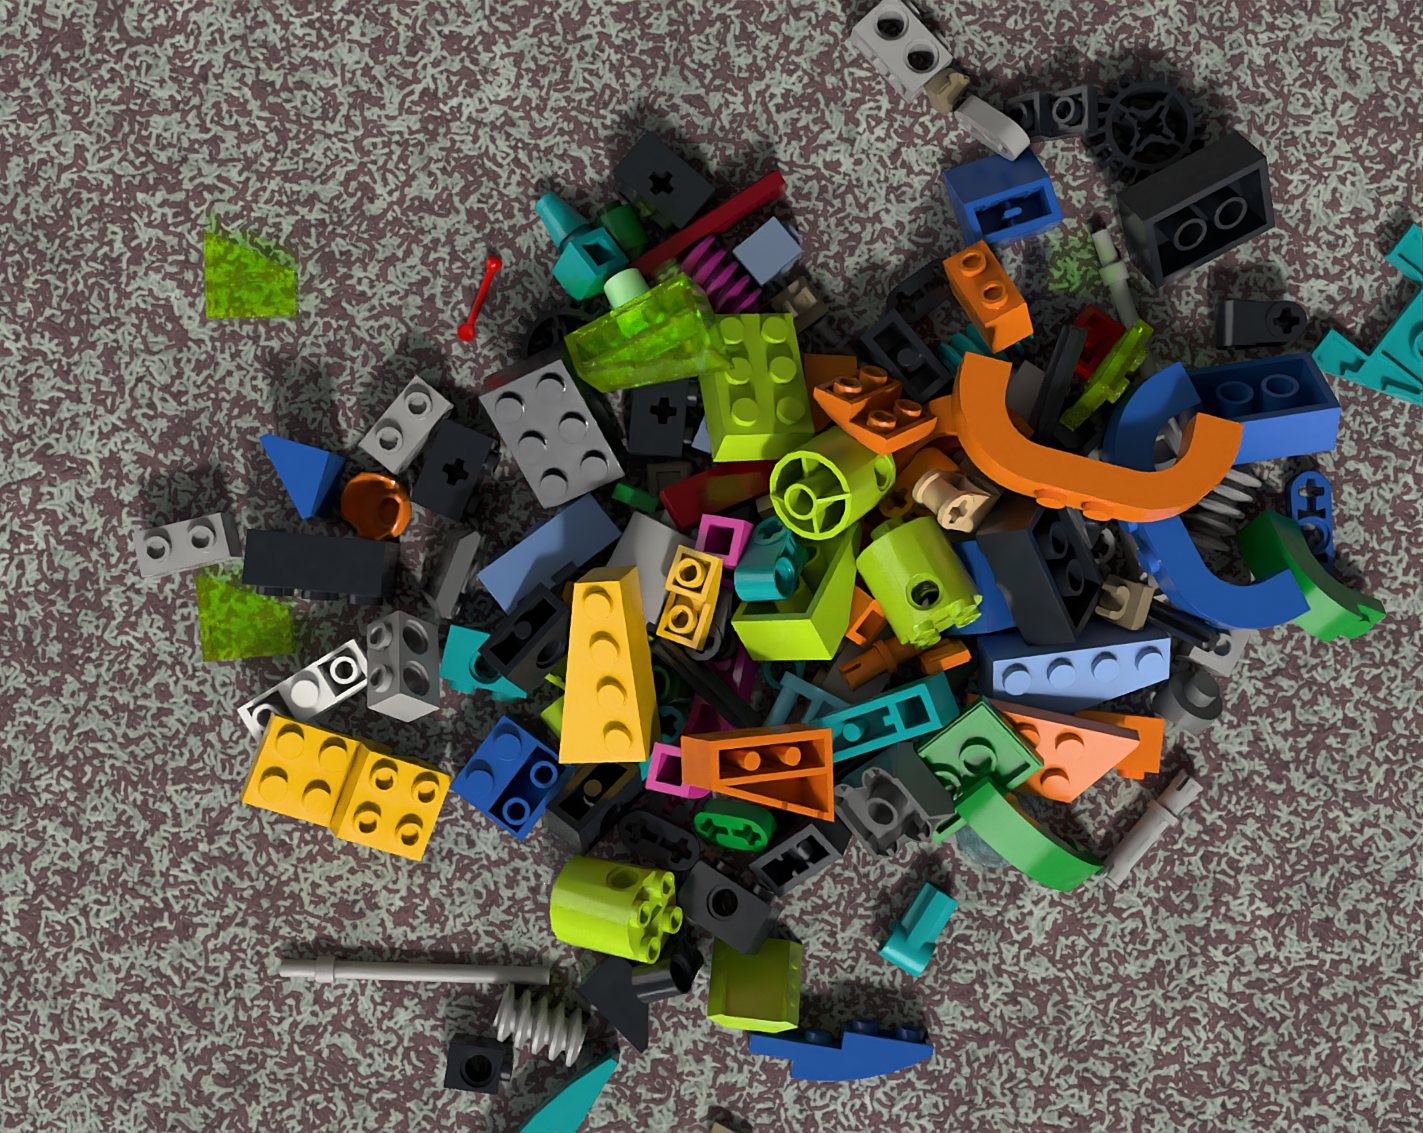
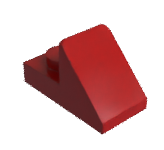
[1048,303,1127,386]

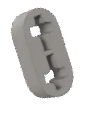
[954,95,1030,161]

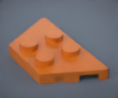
[965,693,1140,803]

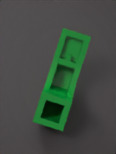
[1234,509,1387,643]

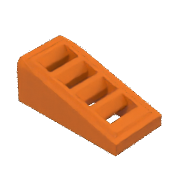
[913,635,971,675]

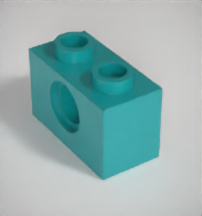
[439,624,530,704]

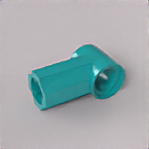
[877,880,959,977]

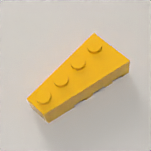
[559,565,663,763]

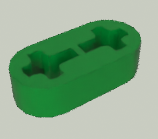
[693,799,778,852]

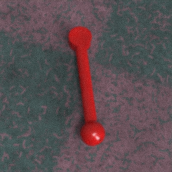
[457,254,503,342]

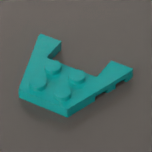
[1310,223,1423,407]

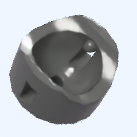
[1152,670,1223,737]

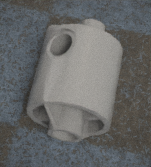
[606,509,700,634]

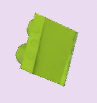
[707,935,803,1033]

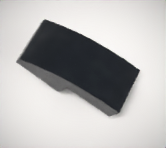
[1003,84,1099,143]

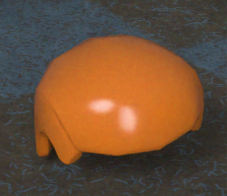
[340,472,412,542]

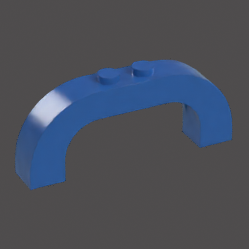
[1102,361,1311,630]

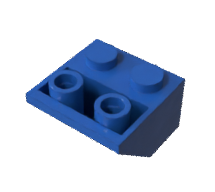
[942,146,1064,250]
[449,711,577,842]

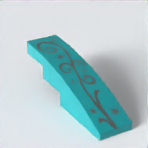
[513,1048,621,1133]

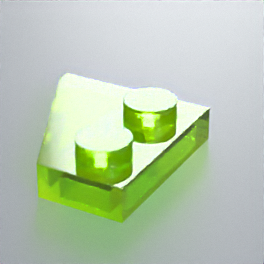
[204,232,299,321]
[1059,318,1154,432]
[195,576,296,662]

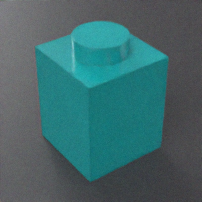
[551,226,629,306]

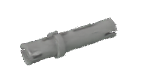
[1096,770,1203,891]

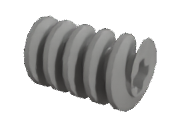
[1180,464,1262,555]
[492,983,592,1067]

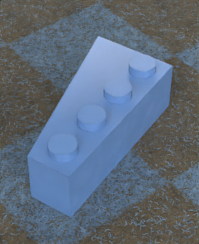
[977,620,1171,715]

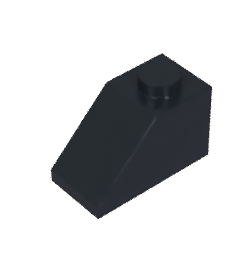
[578,954,650,1054]

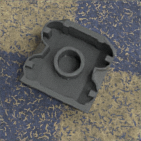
[420,525,492,620]
[833,742,955,861]

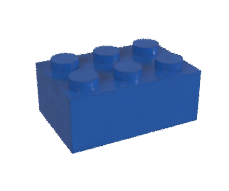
[1174,352,1341,465]

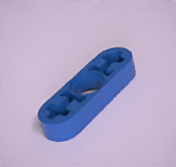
[1285,471,1334,578]

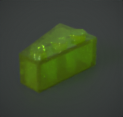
[564,272,736,393]

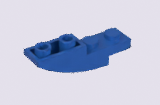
[748,1017,934,1081]

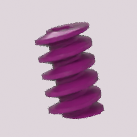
[677,234,772,314]

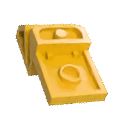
[239,712,453,861]

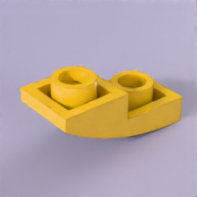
[656,545,723,651]

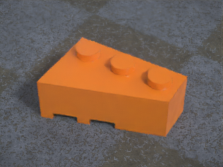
[681,723,834,822]

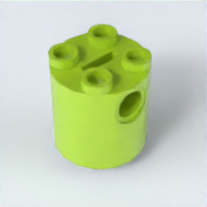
[770,425,896,541]
[855,516,983,651]
[550,854,683,964]

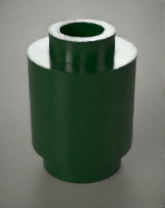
[592,200,651,271]
[651,660,695,706]

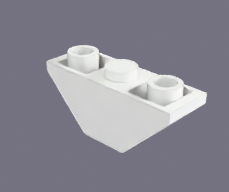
[237,638,367,746]

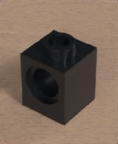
[443,1032,514,1095]

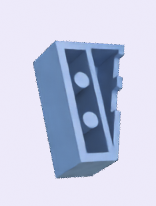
[477,492,623,616]

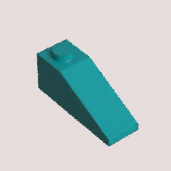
[805,671,960,763]

